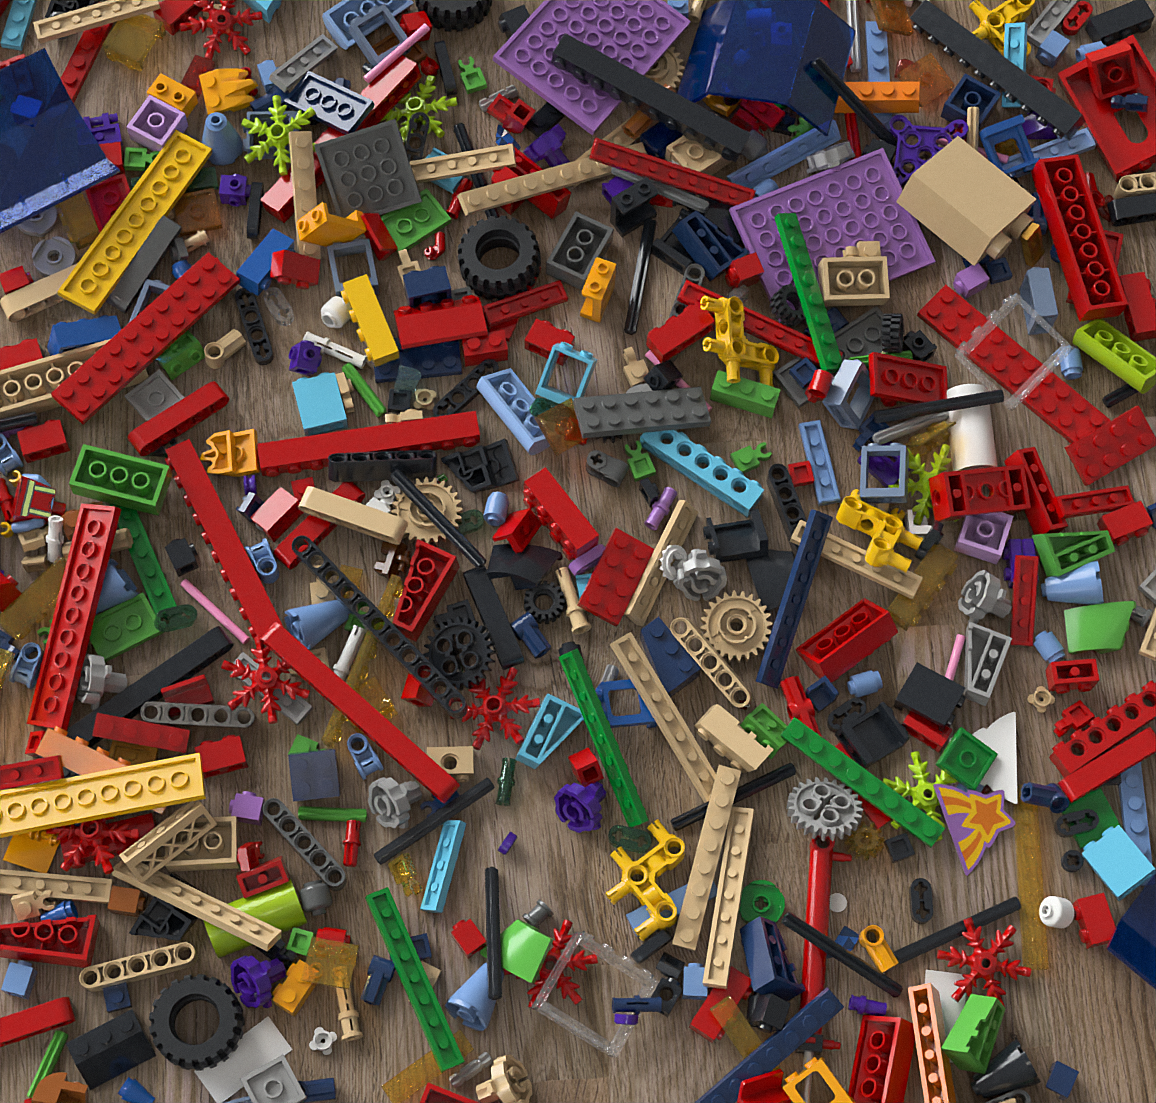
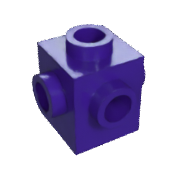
[219,174,251,207]
[289,340,322,376]

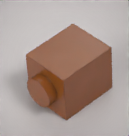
[107,886,146,917]

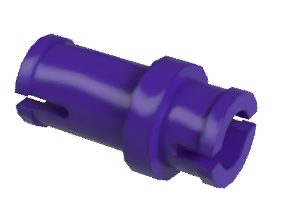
[848,995,887,1016]

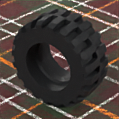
[415,0,492,32]
[458,215,541,301]
[149,974,245,1071]

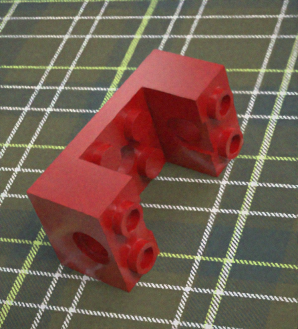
[928,464,1031,522]

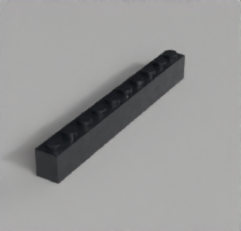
[909,0,1086,141]
[551,33,751,163]

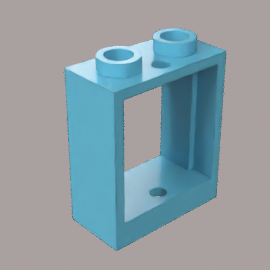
[535,342,598,410]

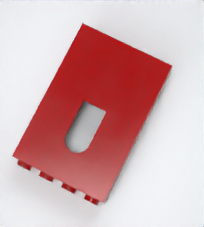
[1058,35,1156,182]

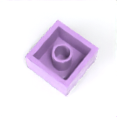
[126,95,188,152]
[954,512,1013,565]

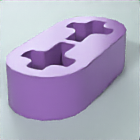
[568,544,605,577]

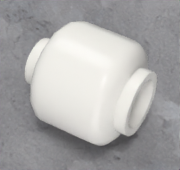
[321,296,352,328]
[1039,896,1074,928]

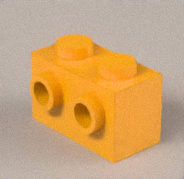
[147,73,198,118]
[272,959,321,1017]

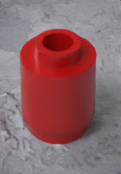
[315,927,351,954]

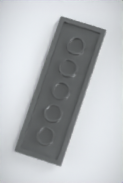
[773,306,884,409]
[573,387,711,438]

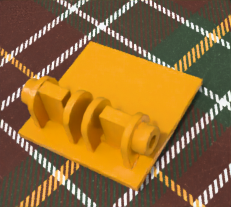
[3,829,60,873]

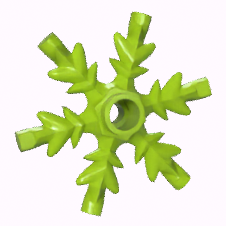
[380,75,458,143]
[241,95,316,176]
[888,444,959,526]
[882,751,958,841]

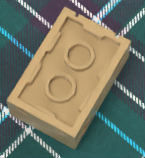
[665,114,740,175]

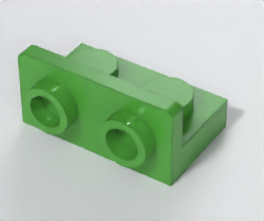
[155,330,205,380]
[740,703,788,759]

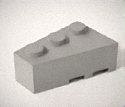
[964,622,1012,706]

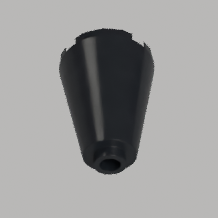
[970,1039,1041,1098]

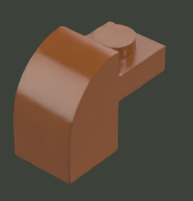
[31,1072,89,1103]

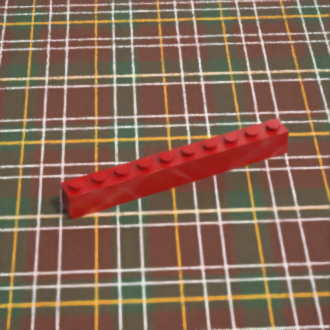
[260,55,422,223]
[257,411,480,477]
[164,439,284,640]

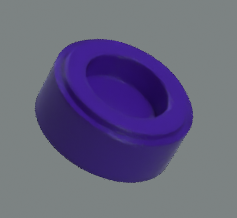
[497,831,518,855]
[614,1013,639,1025]

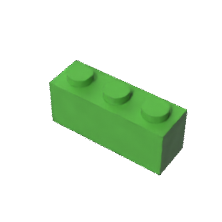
[710,370,781,418]

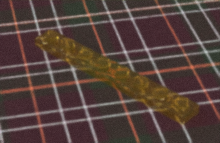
[321,574,404,748]
[1013,784,1049,970]

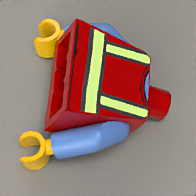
[0,470,66,538]

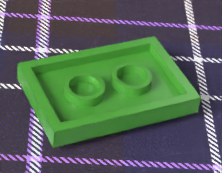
[381,188,452,255]
[90,592,164,662]

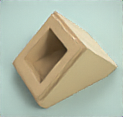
[21,554,49,573]

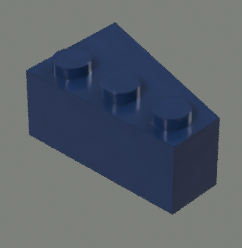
[672,210,749,282]
[640,616,701,698]
[739,916,806,1001]

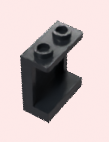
[610,177,658,237]
[651,208,696,276]
[703,509,768,563]
[894,662,966,732]
[835,702,910,769]

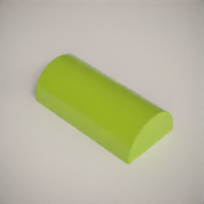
[1072,319,1156,394]
[203,879,307,958]

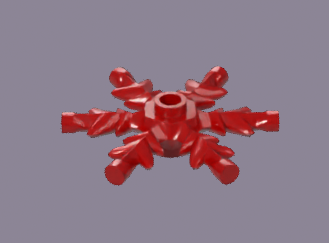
[180,0,262,61]
[221,636,310,724]
[450,667,541,750]
[46,816,140,874]
[937,917,1031,1007]
[503,919,598,1010]

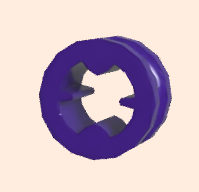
[244,475,257,495]

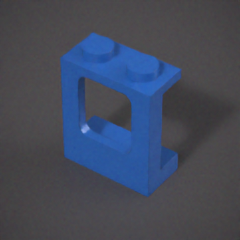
[978,114,1040,178]
[595,679,657,728]

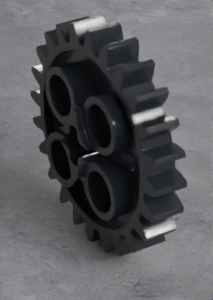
[423,616,496,691]

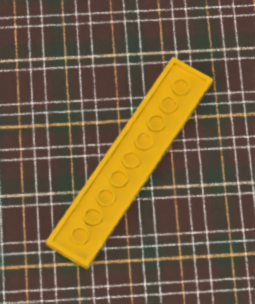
[57,130,212,315]
[0,753,206,838]

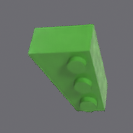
[1032,530,1115,577]
[941,994,1006,1074]

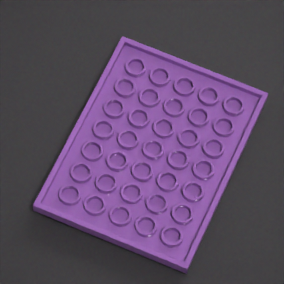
[493,0,691,136]
[729,148,936,325]

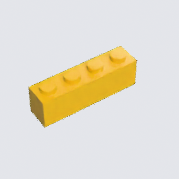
[341,274,400,367]

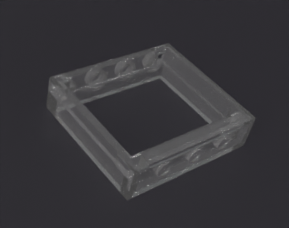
[954,293,1074,411]
[531,931,659,1057]

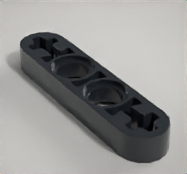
[235,288,274,365]
[433,359,499,417]

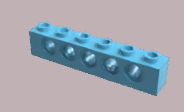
[640,430,764,518]

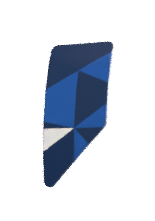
[496,125,521,150]
[827,926,859,959]

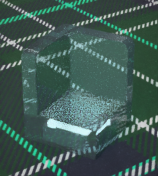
[394,365,421,393]

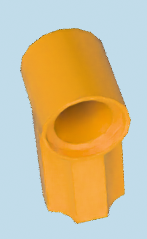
[859,925,899,973]

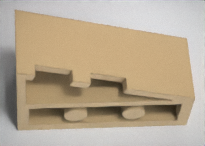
[694,704,774,773]

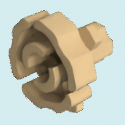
[476,1054,532,1103]

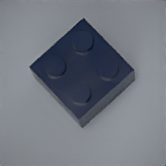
[940,74,1001,133]
[403,266,452,307]
[288,748,341,802]

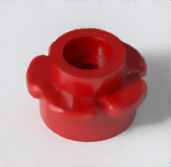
[420,57,439,76]

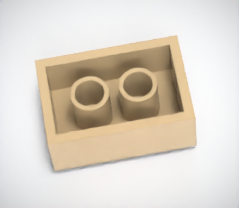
[818,256,890,307]
[165,816,240,872]

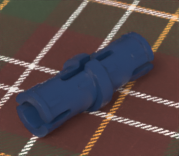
[612,995,662,1015]

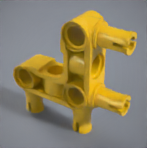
[969,0,1035,63]
[700,296,779,387]
[836,489,923,573]
[605,819,685,941]

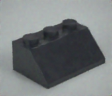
[66,1009,157,1090]

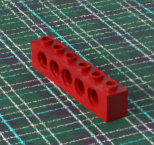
[1049,680,1156,778]

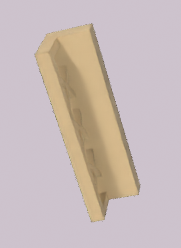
[119,800,217,883]

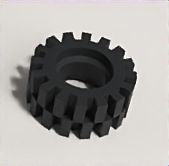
[770,284,805,327]
[881,313,904,353]
[524,580,565,624]

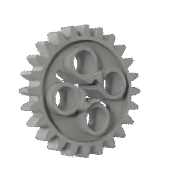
[786,777,863,841]

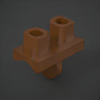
[374,541,411,583]

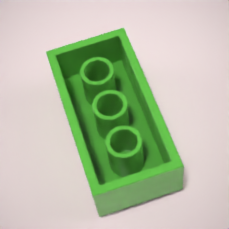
[69,444,172,516]

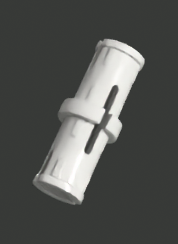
[46,516,64,562]

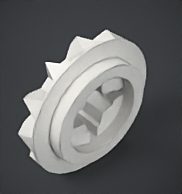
[659,545,688,580]

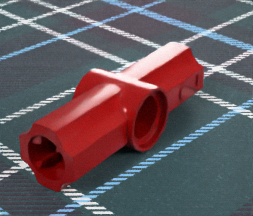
[780,676,822,737]

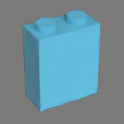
[292,372,348,436]
[1082,825,1156,901]

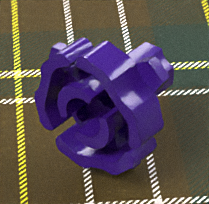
[523,124,570,167]
[554,782,607,833]
[230,955,286,1008]

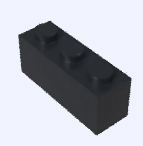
[1085,0,1155,47]

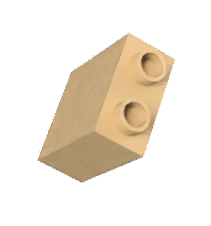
[896,136,1036,266]

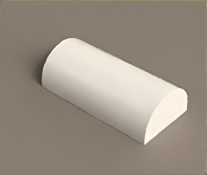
[947,384,998,471]

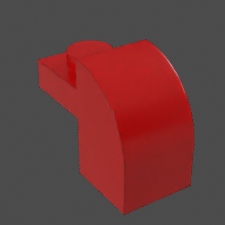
[486,93,536,134]

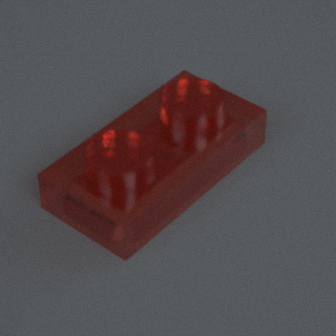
[180,55,215,99]

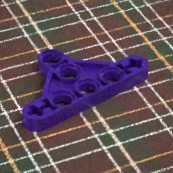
[889,115,968,187]

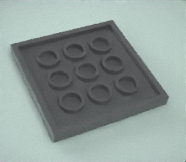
[314,119,422,218]

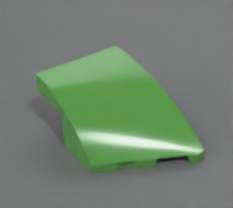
[1064,601,1136,655]
[479,919,554,983]

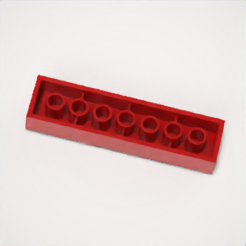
[1031,154,1128,322]

